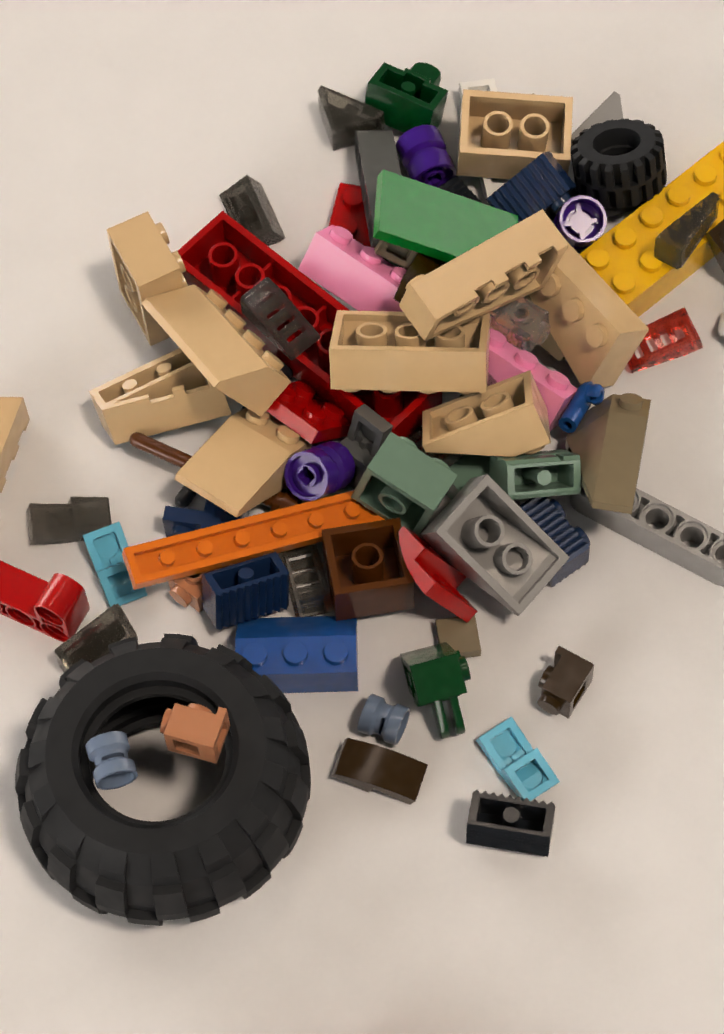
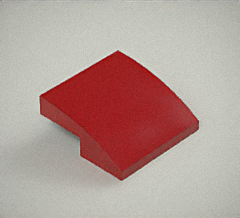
[398,526,478,623]

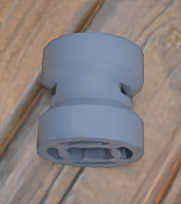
[357,694,410,745]
[85,731,138,790]

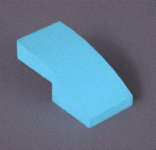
[82,521,148,609]
[476,716,560,801]

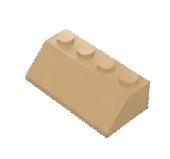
[141,285,291,416]
[329,310,490,395]

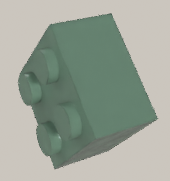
[351,432,458,536]

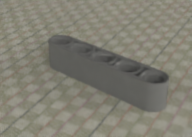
[355,130,401,247]

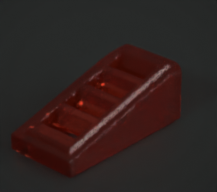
[627,307,703,373]

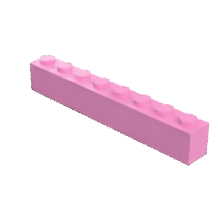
[298,224,578,431]

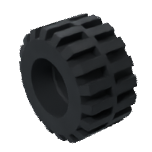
[571,119,667,209]

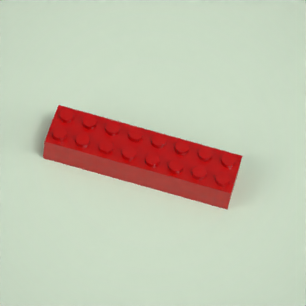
[178,211,442,438]

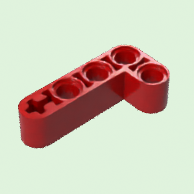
[0,560,90,643]

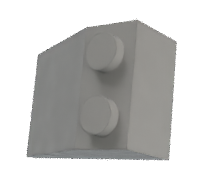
[421,474,570,616]

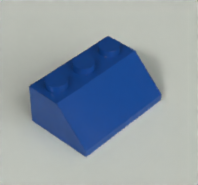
[235,616,358,693]

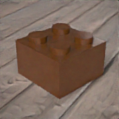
[322,518,414,621]

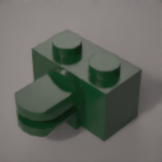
[362,62,448,133]
[400,642,471,739]

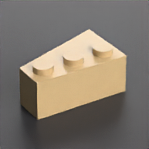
[89,348,232,445]

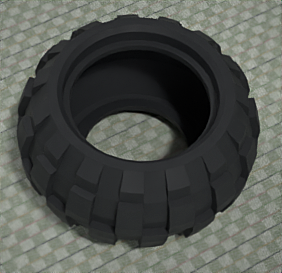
[15,634,311,926]

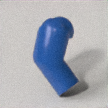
[558,381,605,433]

